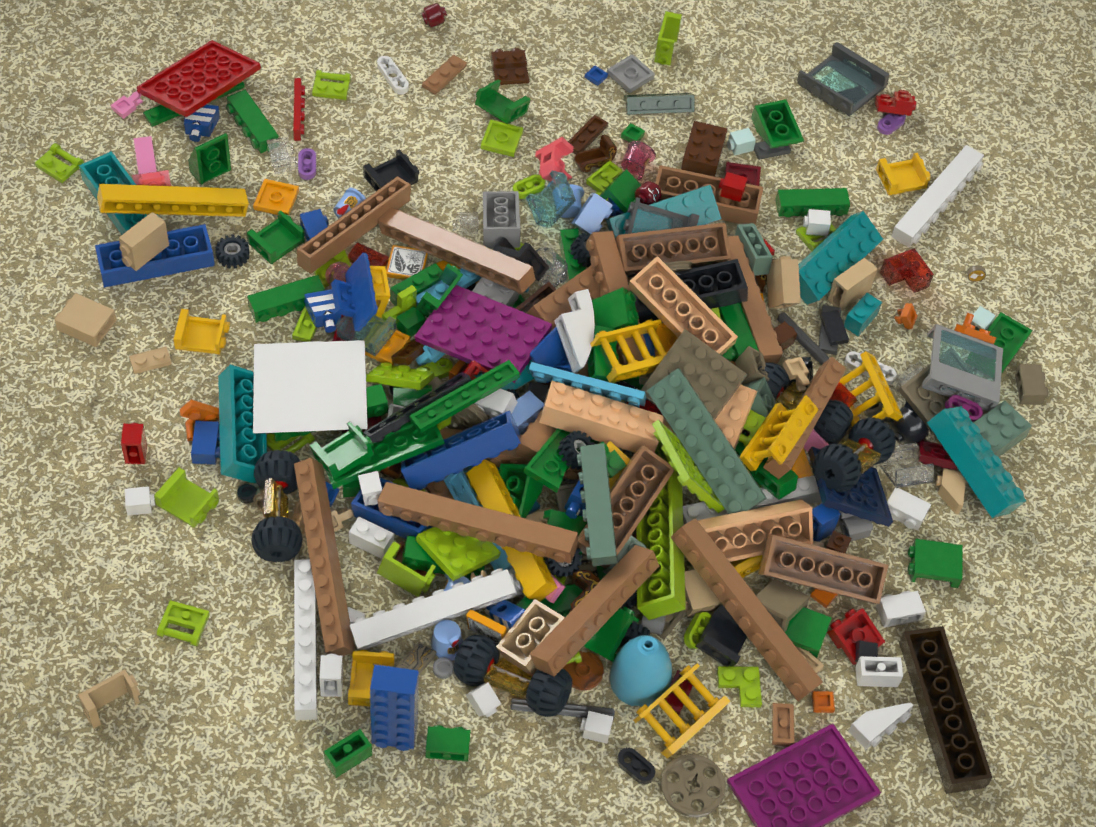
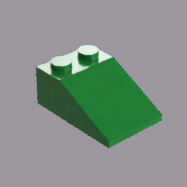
[751,99,804,149]
[188,133,231,185]
[499,464,543,518]

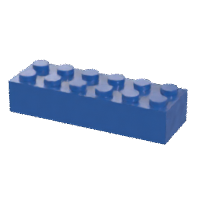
[95,224,215,288]
[401,410,521,490]
[370,665,419,751]

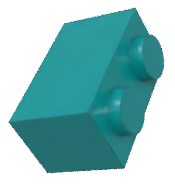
[844,293,882,336]

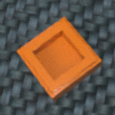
[812,691,835,713]

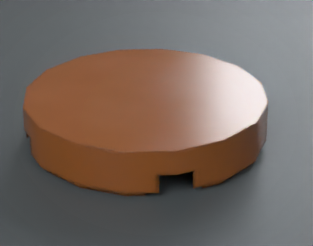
[563,651,604,690]

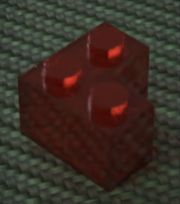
[880,248,934,293]

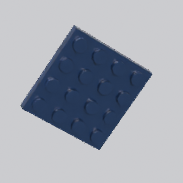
[808,447,893,527]

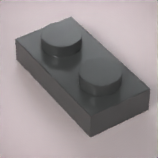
[754,141,791,160]

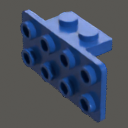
[331,253,378,332]
[530,311,573,383]

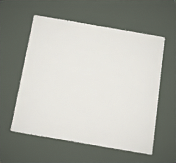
[253,340,367,433]

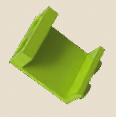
[654,11,682,65]
[154,467,219,528]
[377,541,436,597]

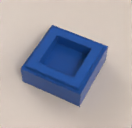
[584,65,608,86]

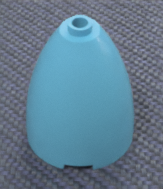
[610,635,672,706]

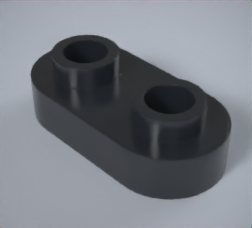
[617,748,656,785]

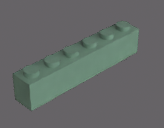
[577,443,618,566]

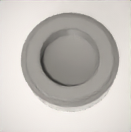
[433,657,454,679]

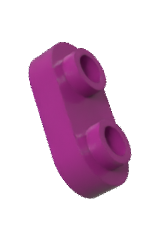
[945,395,983,422]

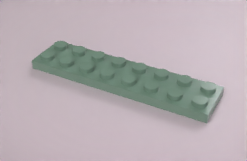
[647,368,767,514]

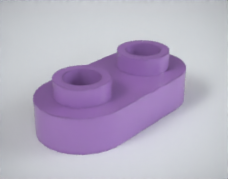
[877,113,906,135]
[298,148,316,180]

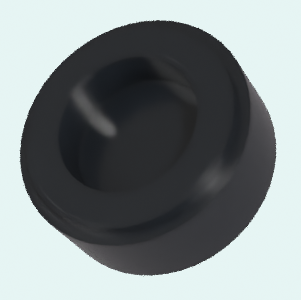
[237,484,257,504]

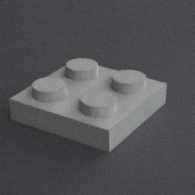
[607,54,655,94]

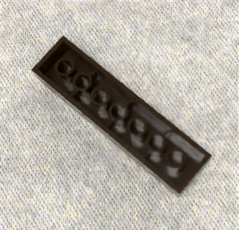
[899,626,993,794]

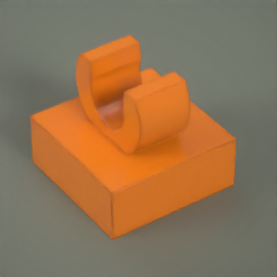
[894,303,918,329]

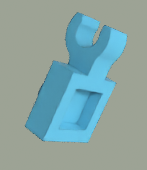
[416,345,445,366]

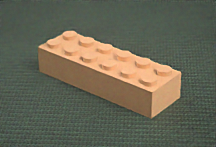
[628,256,738,355]
[539,380,664,453]
[697,499,813,562]

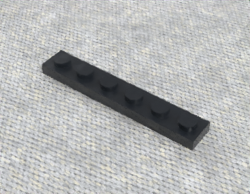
[363,372,472,443]

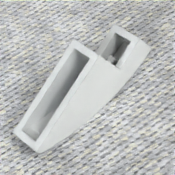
[554,289,595,373]

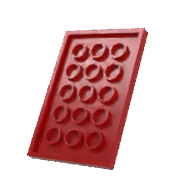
[136,40,261,117]

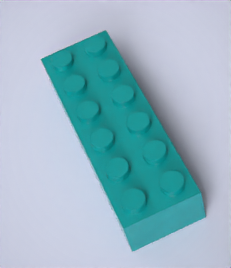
[79,151,159,235]
[605,185,721,238]
[798,211,883,305]
[218,364,267,484]
[927,406,1026,518]

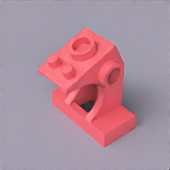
[535,137,574,186]
[132,170,171,186]

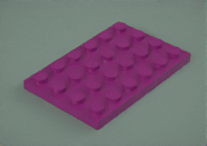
[414,285,552,383]
[727,723,881,827]

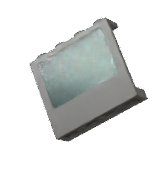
[922,324,1003,411]

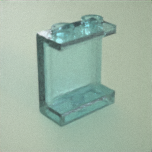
[526,170,576,228]
[336,315,396,356]

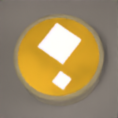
[967,265,986,281]

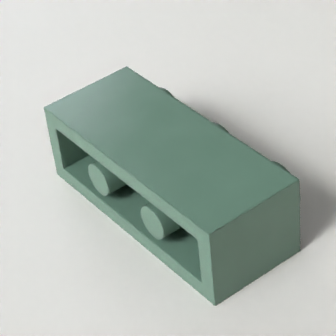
[735,223,773,276]

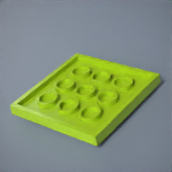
[652,420,725,513]

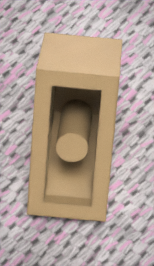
[935,468,966,515]

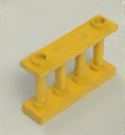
[590,319,668,383]
[835,351,903,429]
[739,395,819,471]
[633,663,731,758]

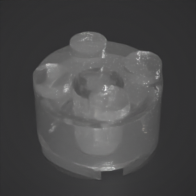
[534,247,568,287]

